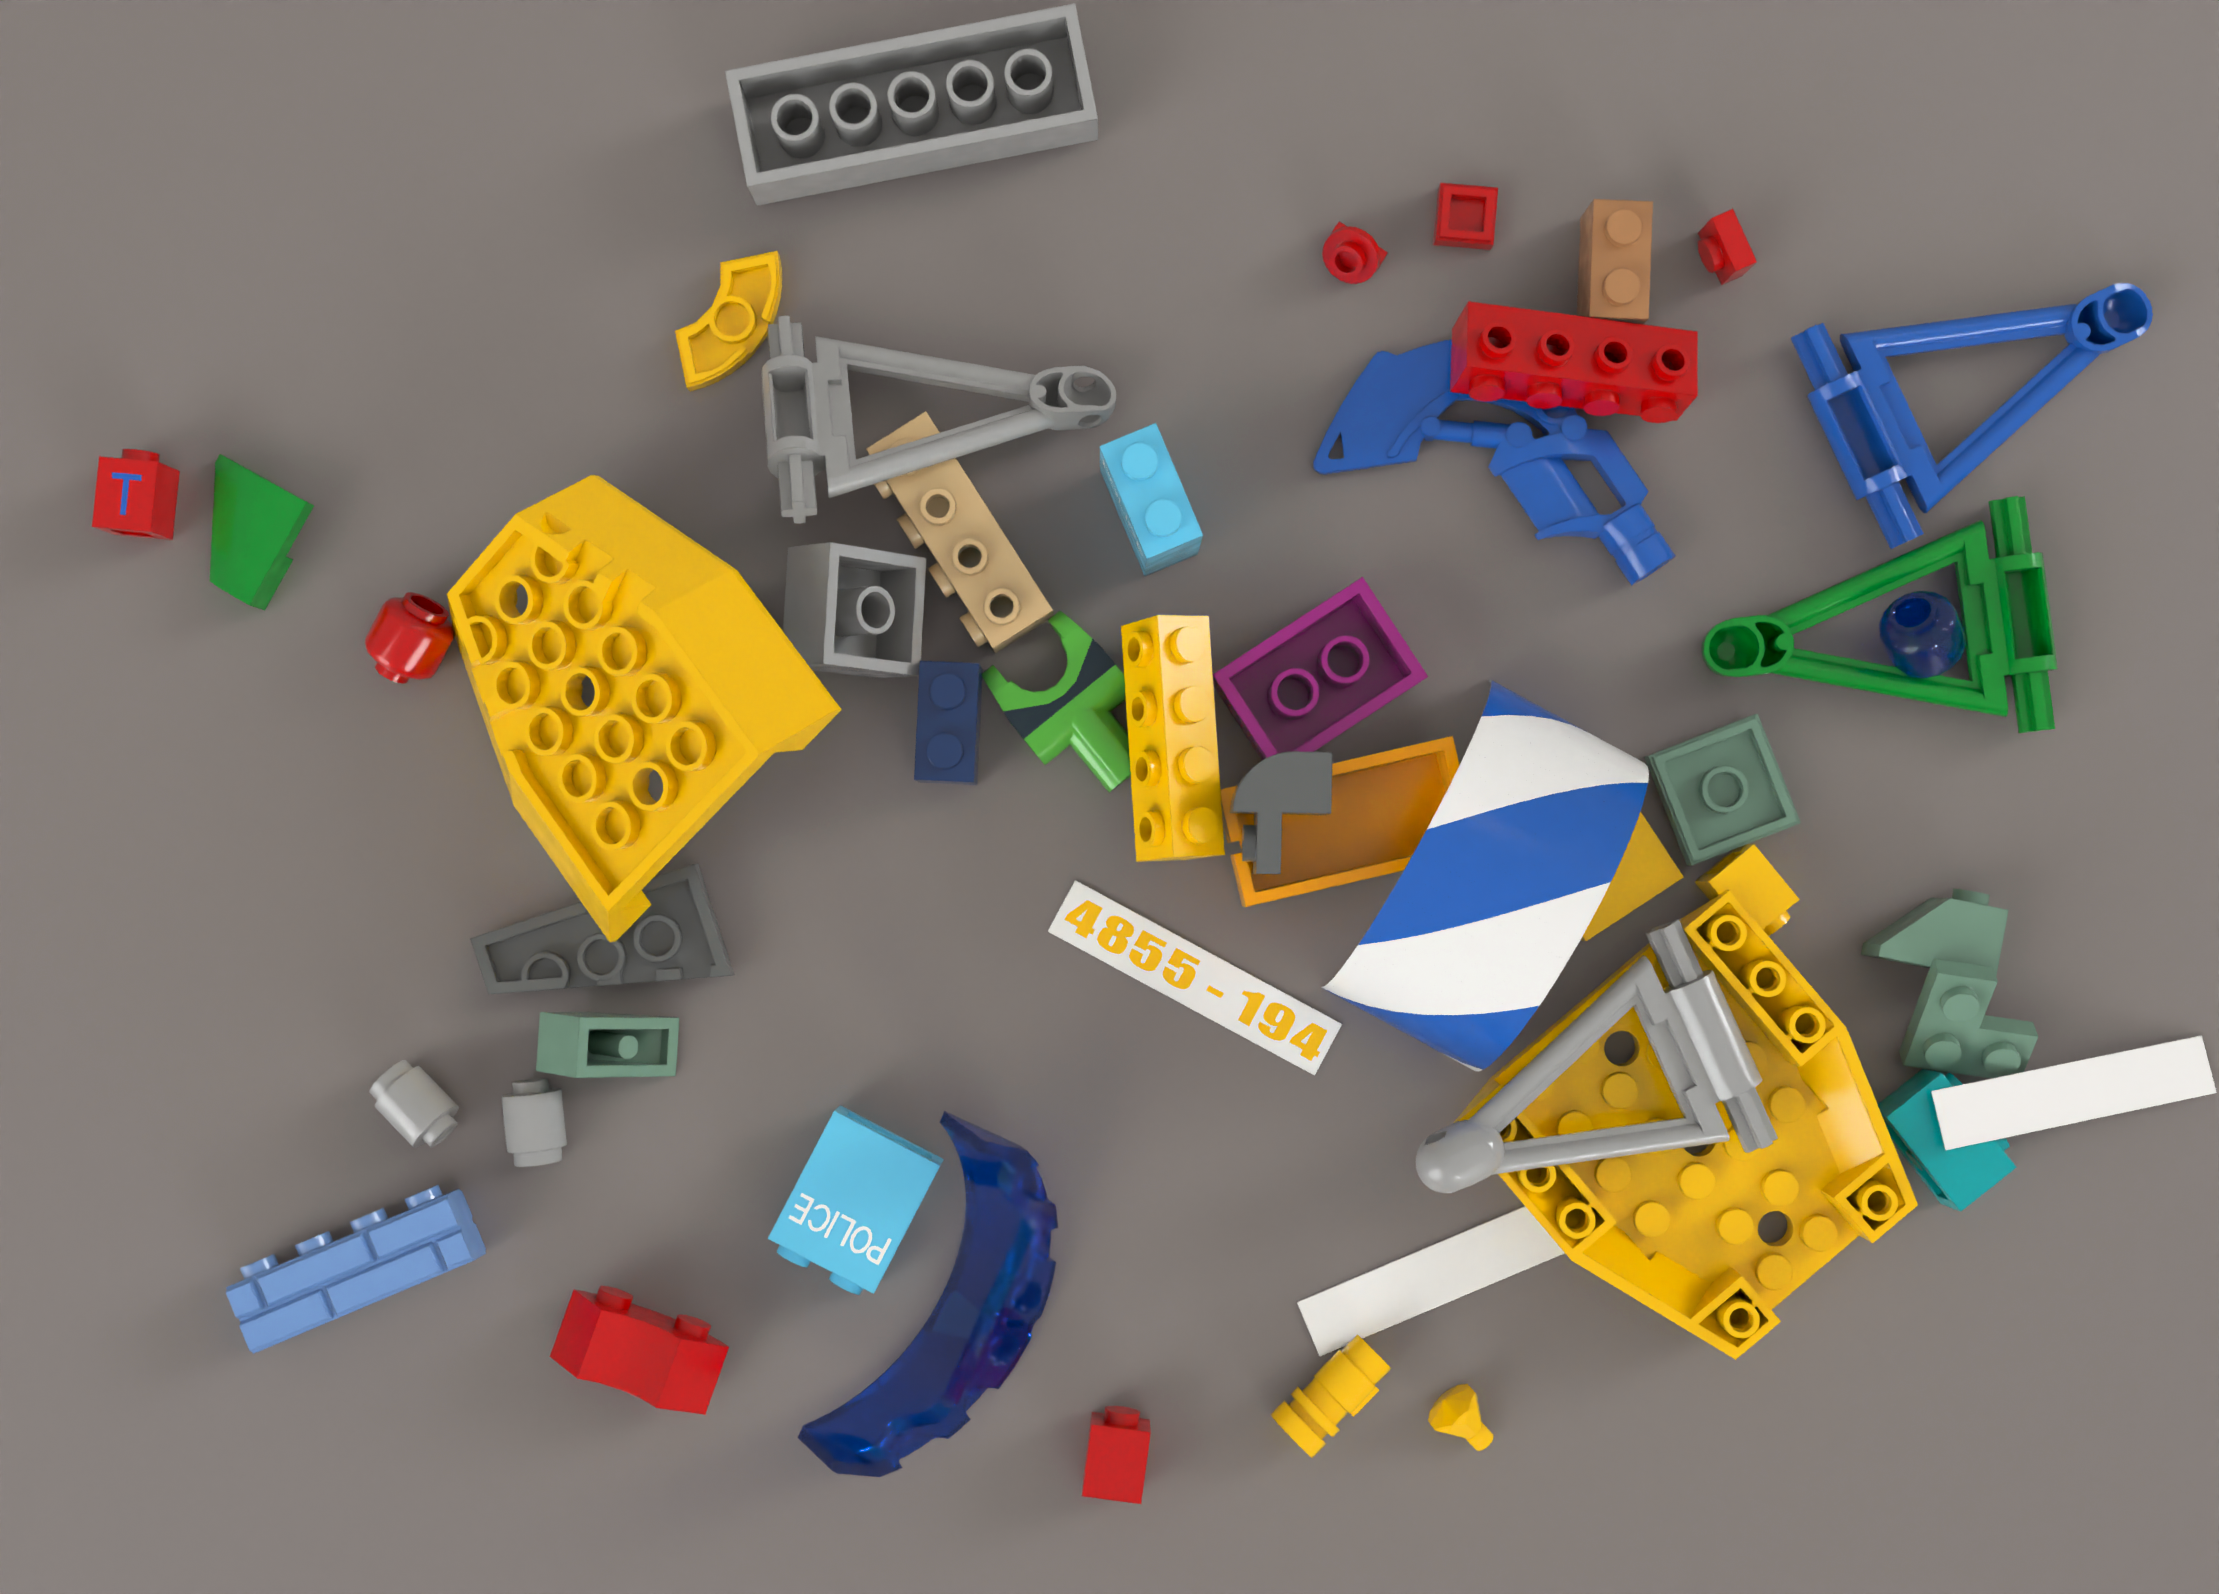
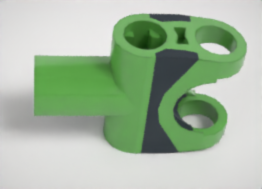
[981,610,1131,793]

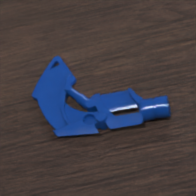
[1313,339,1676,586]

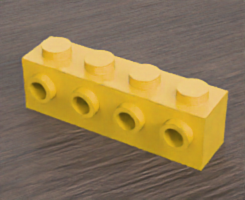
[1121,615,1225,862]

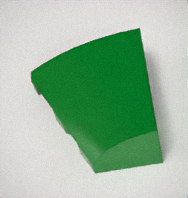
[209,454,314,610]

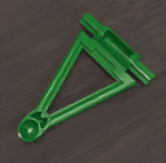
[1701,496,2058,733]

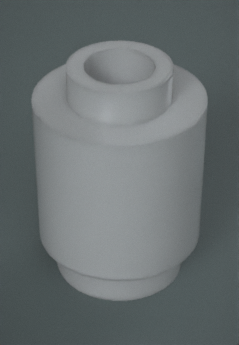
[369,1060,459,1148]
[501,1078,567,1167]

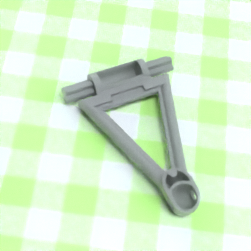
[761,316,1116,524]
[1416,919,1778,1193]

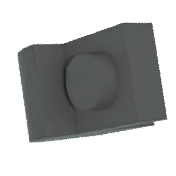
[1230,751,1332,874]

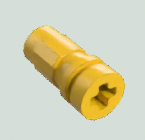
[1270,1334,1391,1458]

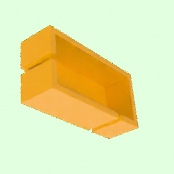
[1220,736,1460,907]

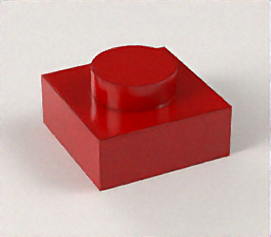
[1698,209,1757,285]

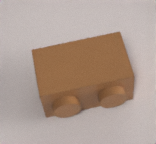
[1577,199,1653,324]

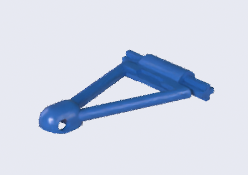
[1791,283,2153,549]

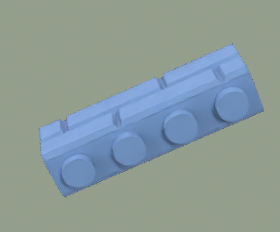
[226,1185,486,1354]

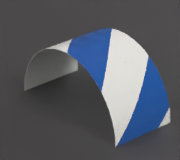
[1321,679,1649,1071]

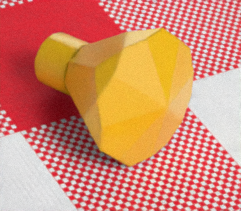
[1428,1384,1493,1451]

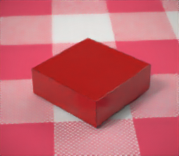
[1433,183,1498,250]

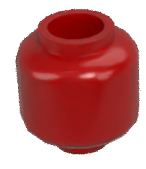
[365,592,455,684]

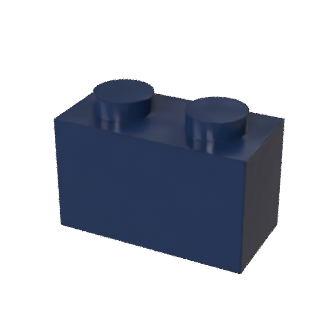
[914,661,983,785]

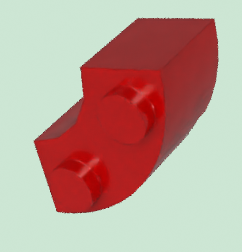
[550,1286,729,1415]

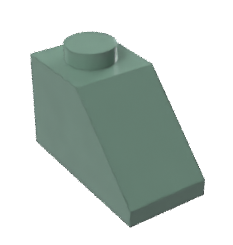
[1861,889,2009,976]
[536,1012,679,1078]

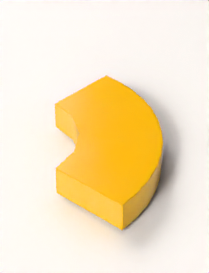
[675,251,782,391]

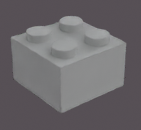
[783,542,926,678]

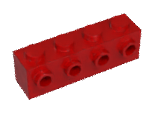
[1450,301,1698,423]

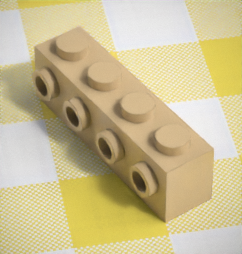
[866,411,1054,654]

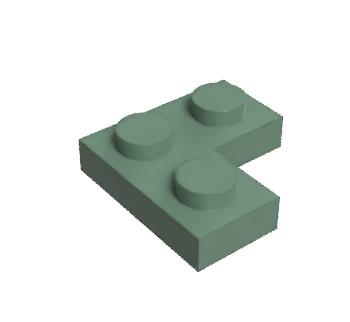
[1899,959,2038,1078]

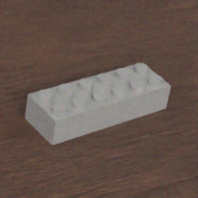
[725,3,1098,206]

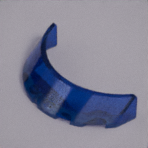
[798,1111,1058,1477]

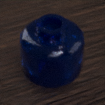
[1879,591,1966,679]

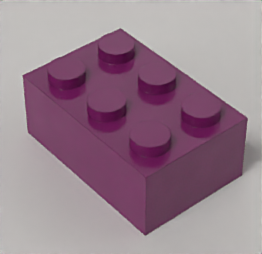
[1213,577,1428,760]

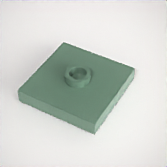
[1644,713,1801,866]

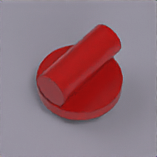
[1322,221,1388,284]

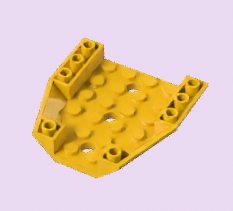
[447,475,842,943]
[1454,890,1918,1360]

